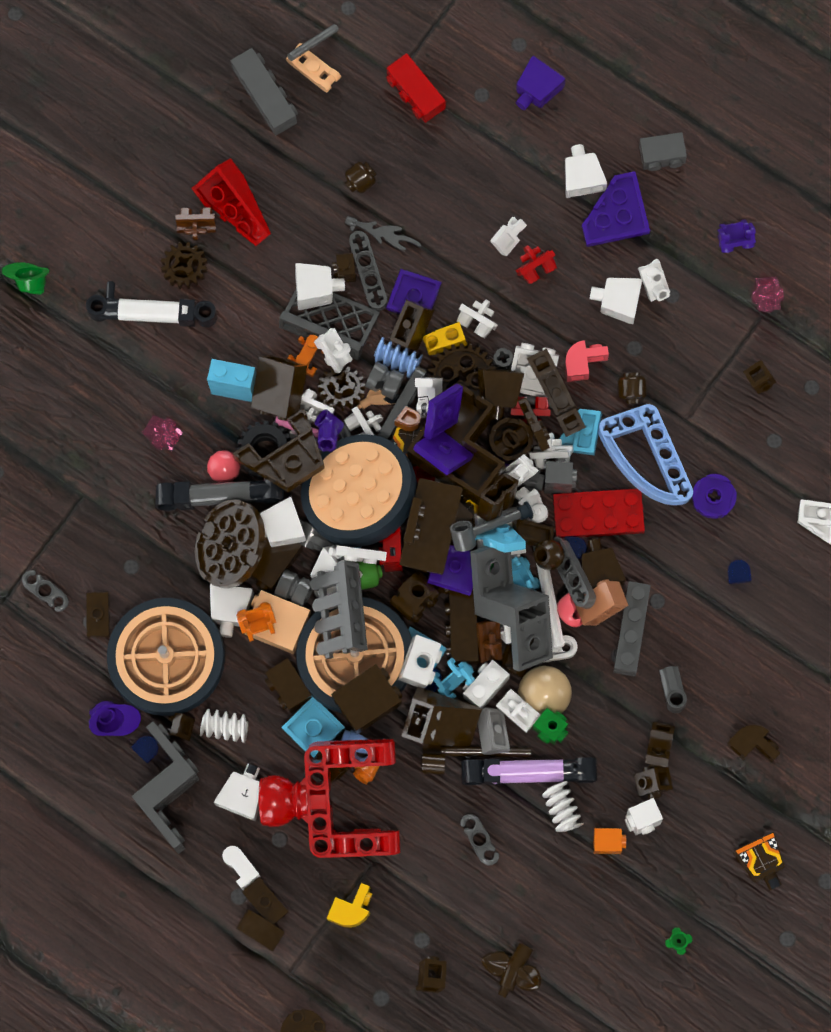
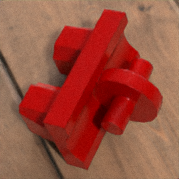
[515,245,557,284]
[511,396,551,425]

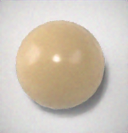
[518,666,572,714]

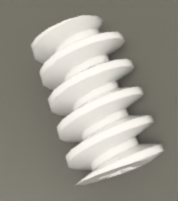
[200,709,248,743]
[542,781,584,832]

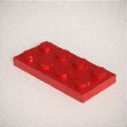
[553,489,645,538]

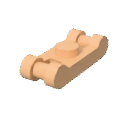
[286,43,341,93]

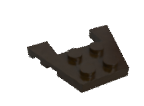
[233,408,325,492]

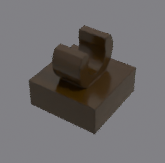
[166,713,195,741]

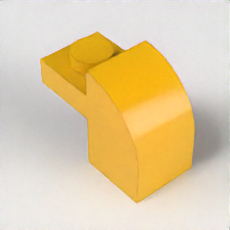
[327,883,372,927]

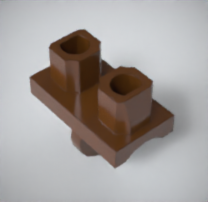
[175,208,216,241]
[476,620,502,663]

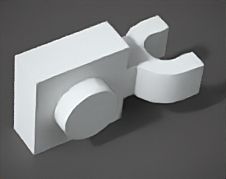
[490,217,527,256]

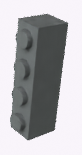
[230,48,298,136]
[613,581,651,677]

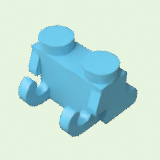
[511,557,540,591]
[433,658,475,699]

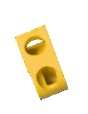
[423,322,468,355]

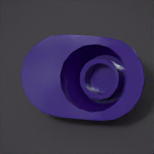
[89,701,141,736]

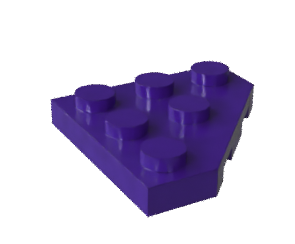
[582,171,650,247]

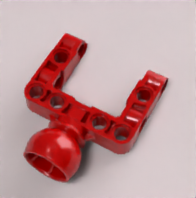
[259,739,400,858]

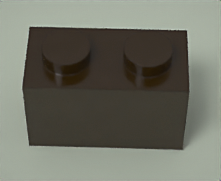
[389,300,435,350]
[264,658,312,713]

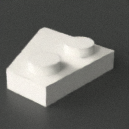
[797,499,831,545]

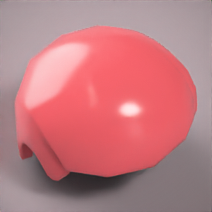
[207,450,241,483]
[557,592,583,627]

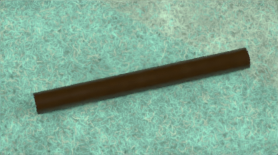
[441,747,531,757]

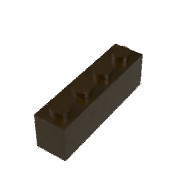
[445,589,478,666]

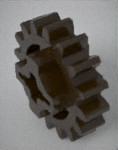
[161,242,208,289]
[318,366,365,411]

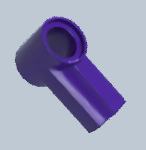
[315,409,344,452]

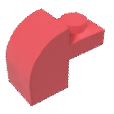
[565,340,609,382]

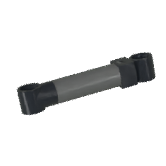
[155,478,285,511]

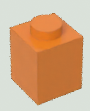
[594,828,626,854]

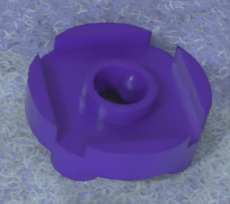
[692,474,737,519]

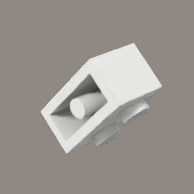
[463,660,510,709]

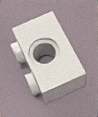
[398,635,442,688]

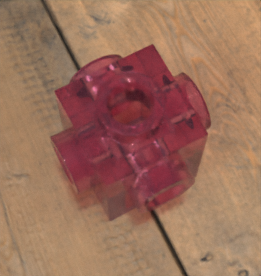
[752,276,784,312]
[142,415,183,451]

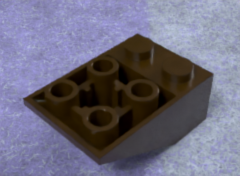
[401,687,482,747]

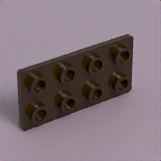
[400,478,463,575]

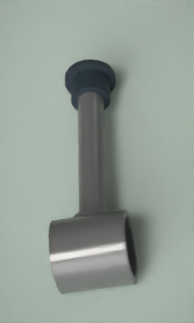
[450,501,534,552]

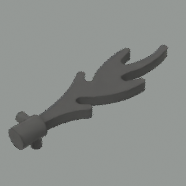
[345,216,421,252]

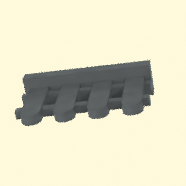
[310,560,368,659]

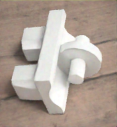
[638,259,670,302]
[457,299,498,339]
[314,328,352,373]
[300,389,335,424]
[344,406,383,435]
[529,433,574,469]
[506,454,539,486]
[515,487,548,523]
[496,689,541,733]

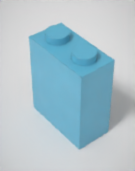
[207,359,256,402]

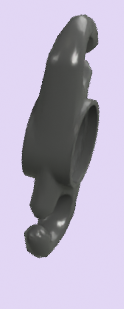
[22,570,69,612]
[460,814,499,866]

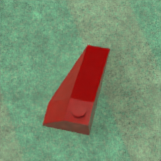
[191,158,271,246]

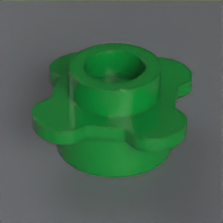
[665,928,692,955]

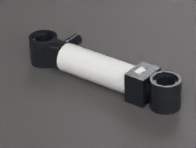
[86,281,217,328]

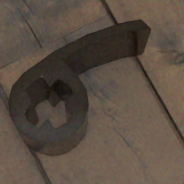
[422,744,446,774]
[236,909,284,951]

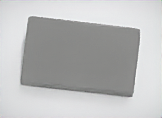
[478,708,510,755]

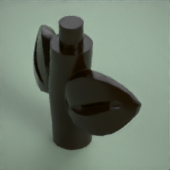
[481,943,541,998]

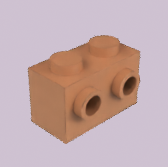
[575,579,629,626]

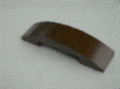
[527,349,586,437]

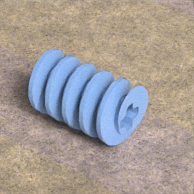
[374,337,423,378]

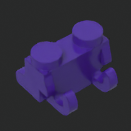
[718,219,756,253]

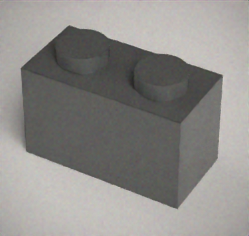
[639,132,687,171]
[544,461,577,494]

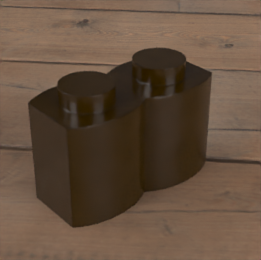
[477,473,519,522]

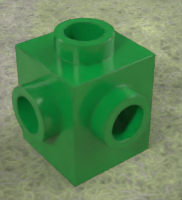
[533,708,569,745]

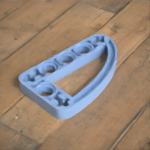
[598,404,693,505]

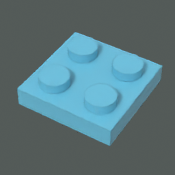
[281,697,345,759]

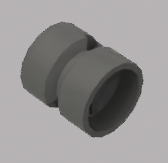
[365,362,405,400]
[274,569,313,607]

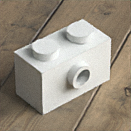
[624,798,663,836]

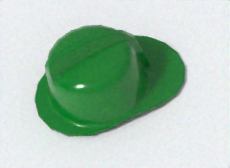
[2,262,50,295]

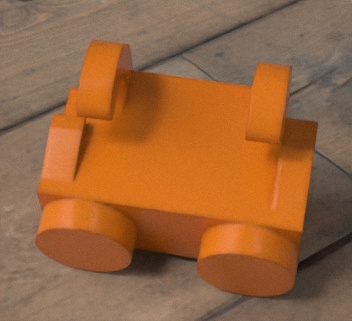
[287,334,324,377]
[236,602,276,642]

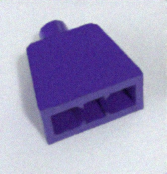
[515,56,565,110]

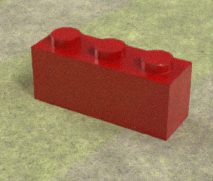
[386,53,446,123]

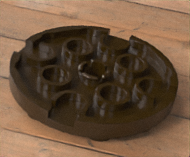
[195,499,266,588]

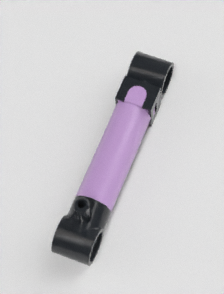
[461,757,597,785]

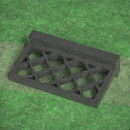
[279,290,380,360]

